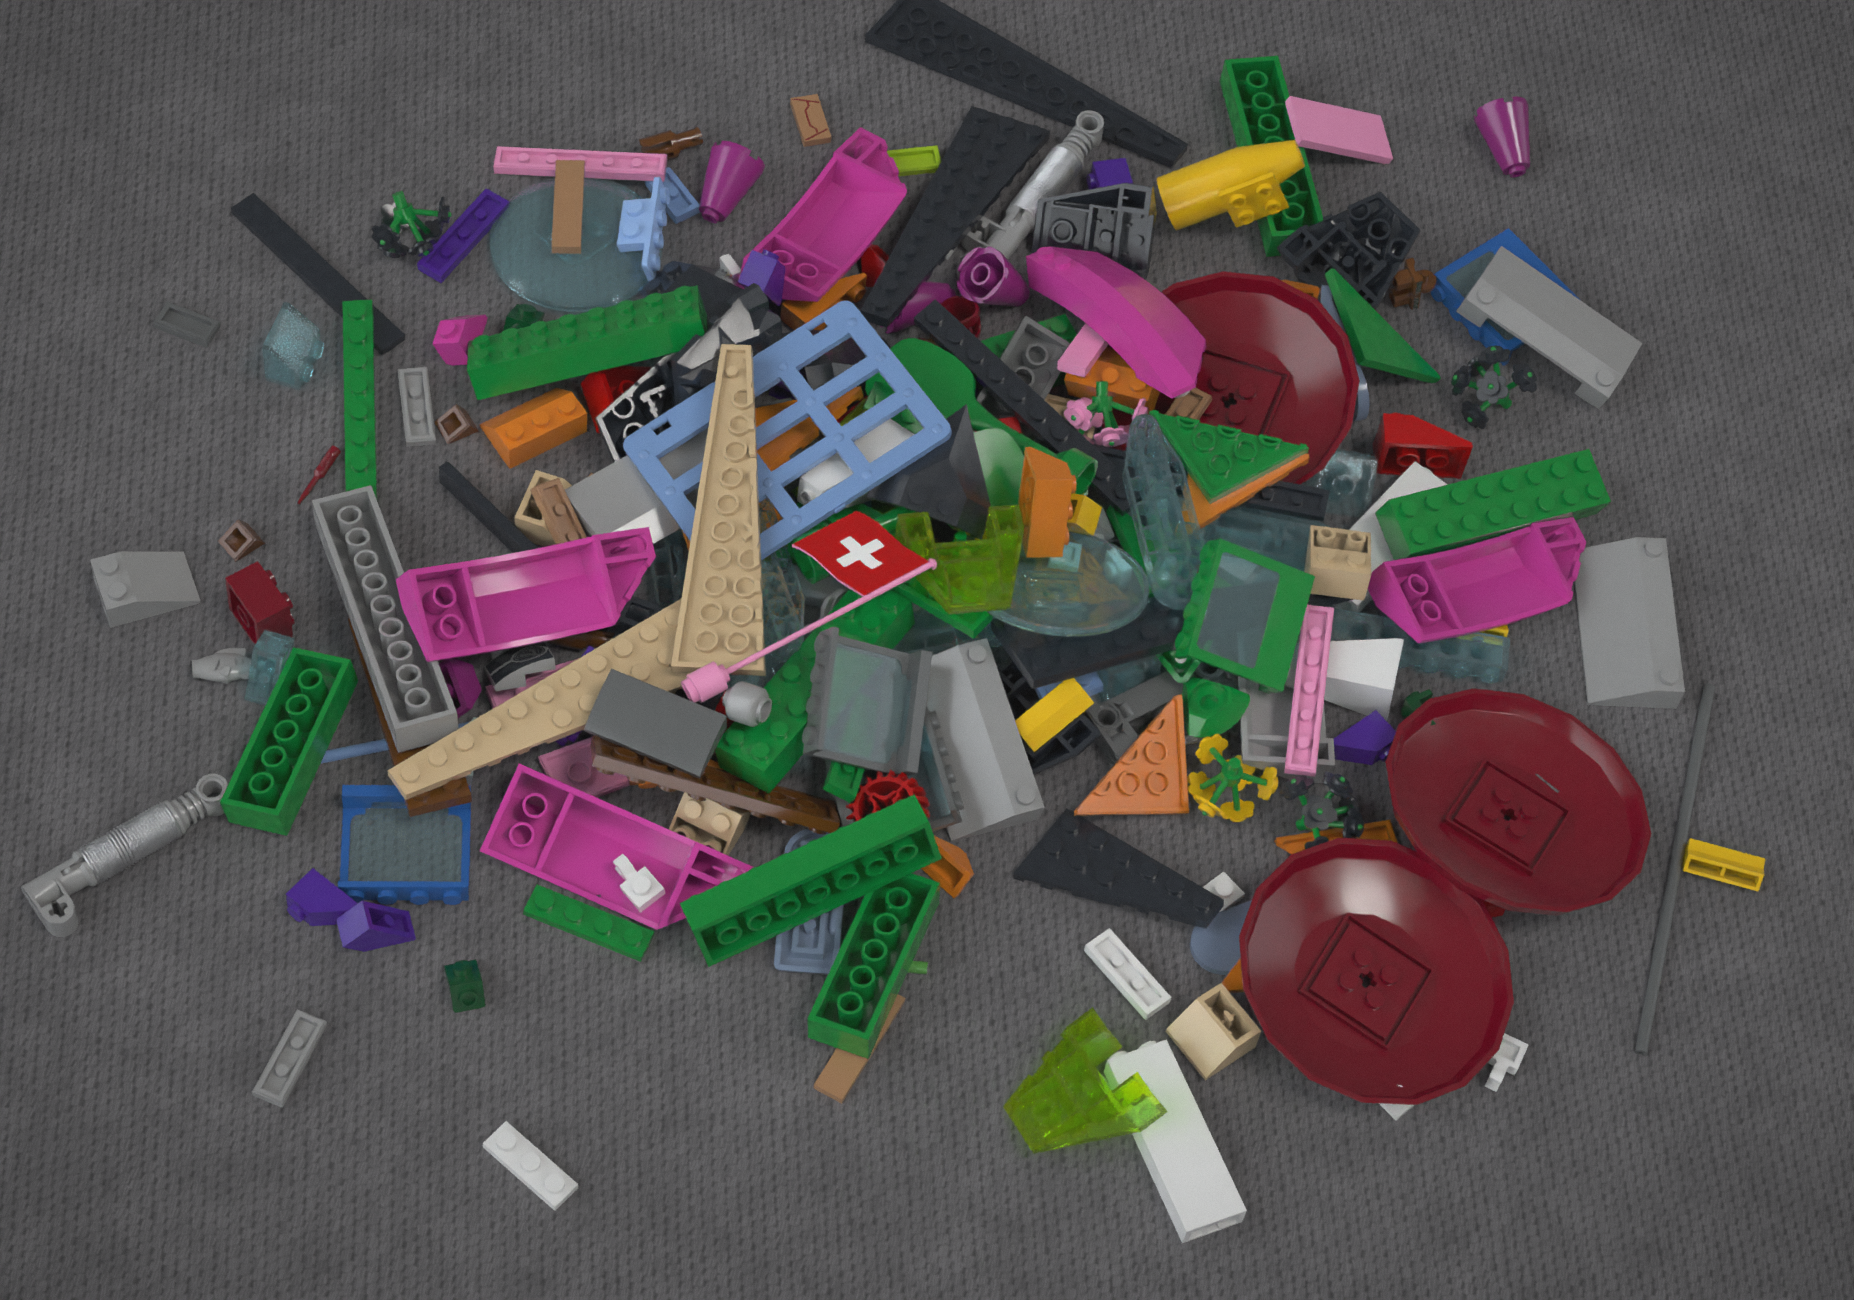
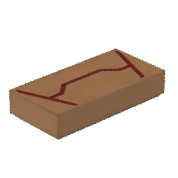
[790,94,831,147]

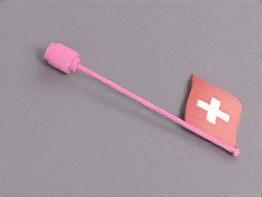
[681,511,937,703]

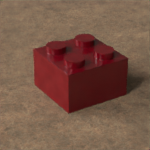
[225,561,295,653]

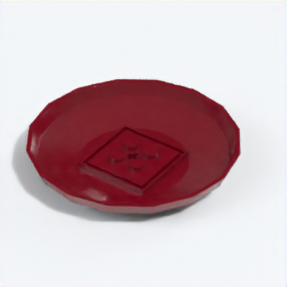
[1102,271,1360,510]
[1386,688,1652,916]
[1239,838,1514,1105]

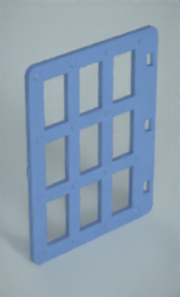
[623,301,952,560]

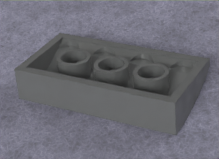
[976,316,1070,435]
[584,668,727,779]

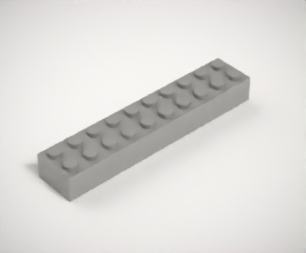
[312,485,459,753]

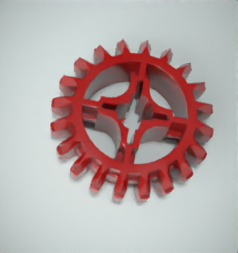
[846,769,930,822]

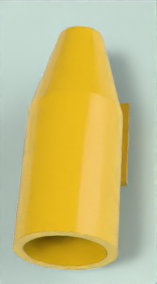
[1157,140,1305,231]

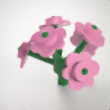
[1064,381,1148,447]

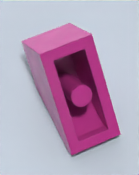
[433,314,488,365]

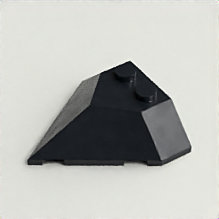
[867,404,992,540]

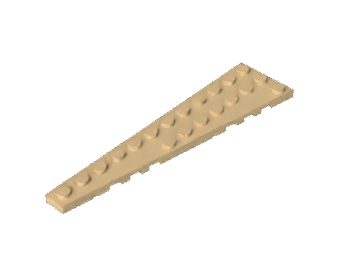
[671,344,766,676]
[388,598,690,800]

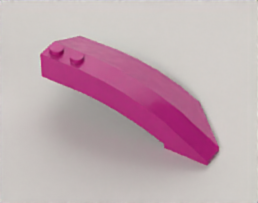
[738,127,907,302]
[1026,246,1206,398]
[1368,517,1586,644]
[396,527,656,662]
[480,763,754,930]

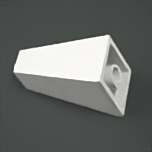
[797,419,915,508]
[1285,638,1404,721]

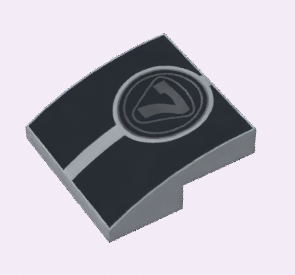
[484,642,556,691]

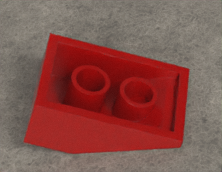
[581,365,652,433]
[1373,413,1473,479]

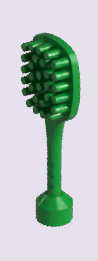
[866,338,1098,495]
[791,428,1024,584]

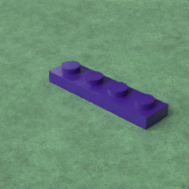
[417,188,510,283]

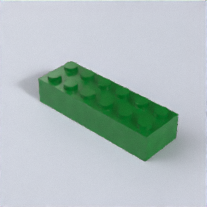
[220,647,359,836]
[807,873,940,1059]

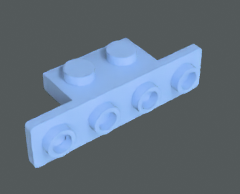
[617,177,670,282]

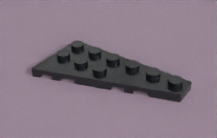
[1013,808,1224,928]

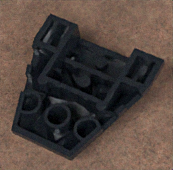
[1277,192,1420,318]
[671,283,783,406]
[594,352,678,463]

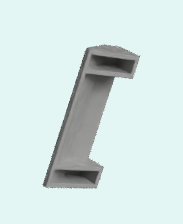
[1456,246,1642,409]
[565,428,708,544]
[1574,537,1685,709]
[1236,624,1335,783]
[920,638,1045,842]

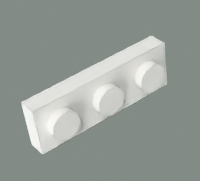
[1084,928,1172,1020]
[483,1121,578,1211]

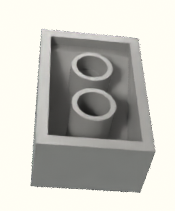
[90,551,201,628]

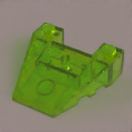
[895,504,1024,614]
[1003,1007,1168,1154]

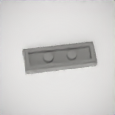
[398,367,436,447]
[252,1009,327,1108]

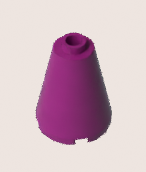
[1473,96,1530,178]
[699,141,765,223]
[957,246,1030,307]
[874,278,956,334]

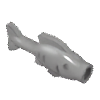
[192,648,288,684]

